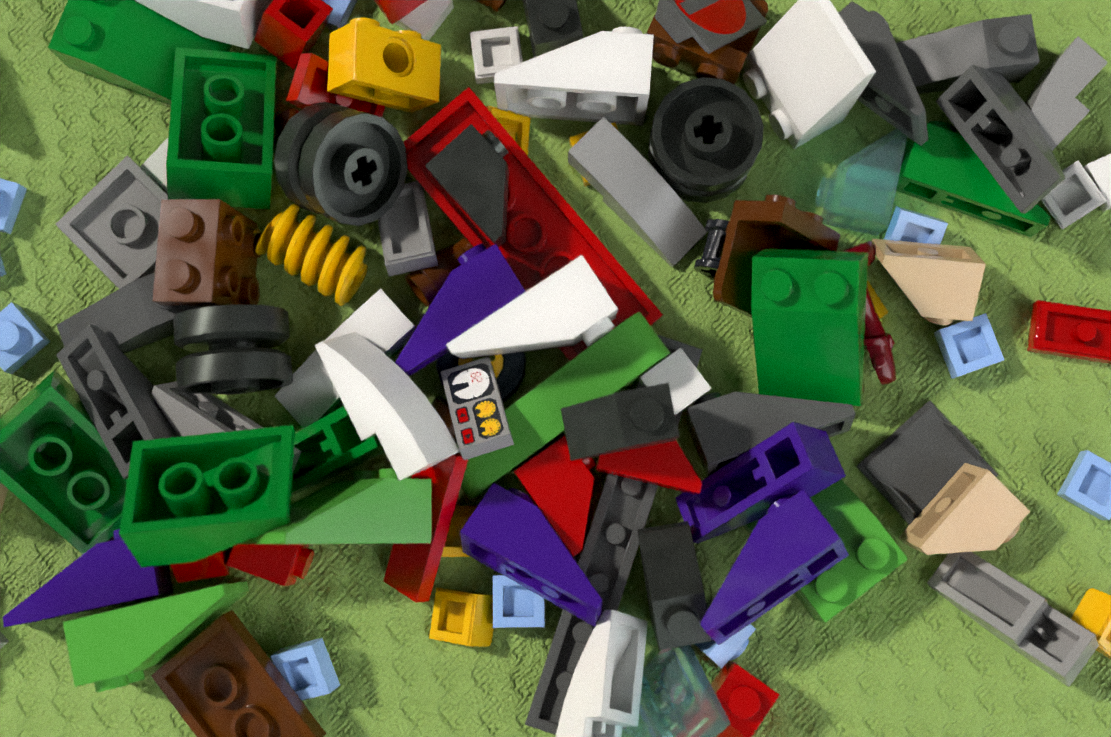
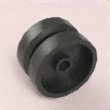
[648,77,764,203]
[274,102,408,226]
[173,304,293,394]

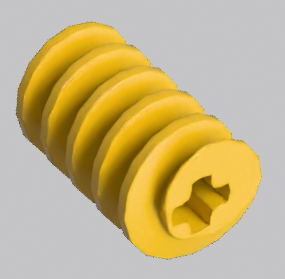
[255,203,368,306]

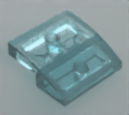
[622,645,731,737]

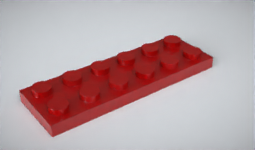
[404,87,663,361]

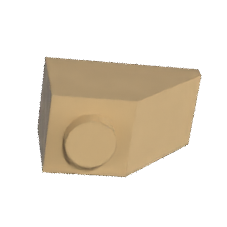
[872,239,986,325]
[898,463,1030,555]

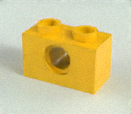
[327,17,441,113]

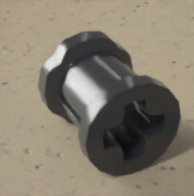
[694,219,729,278]

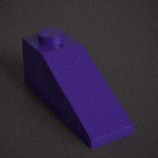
[395,243,526,377]
[675,422,846,544]
[460,483,602,627]
[700,490,849,646]
[3,529,173,627]

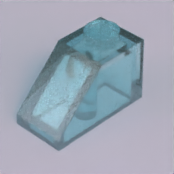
[816,128,907,236]

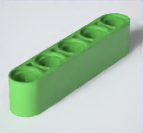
[457,312,670,500]

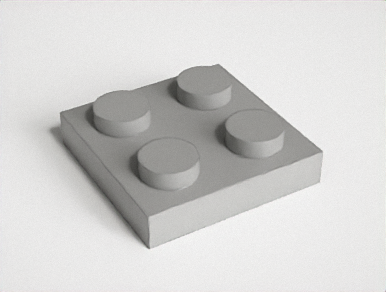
[55,155,168,289]

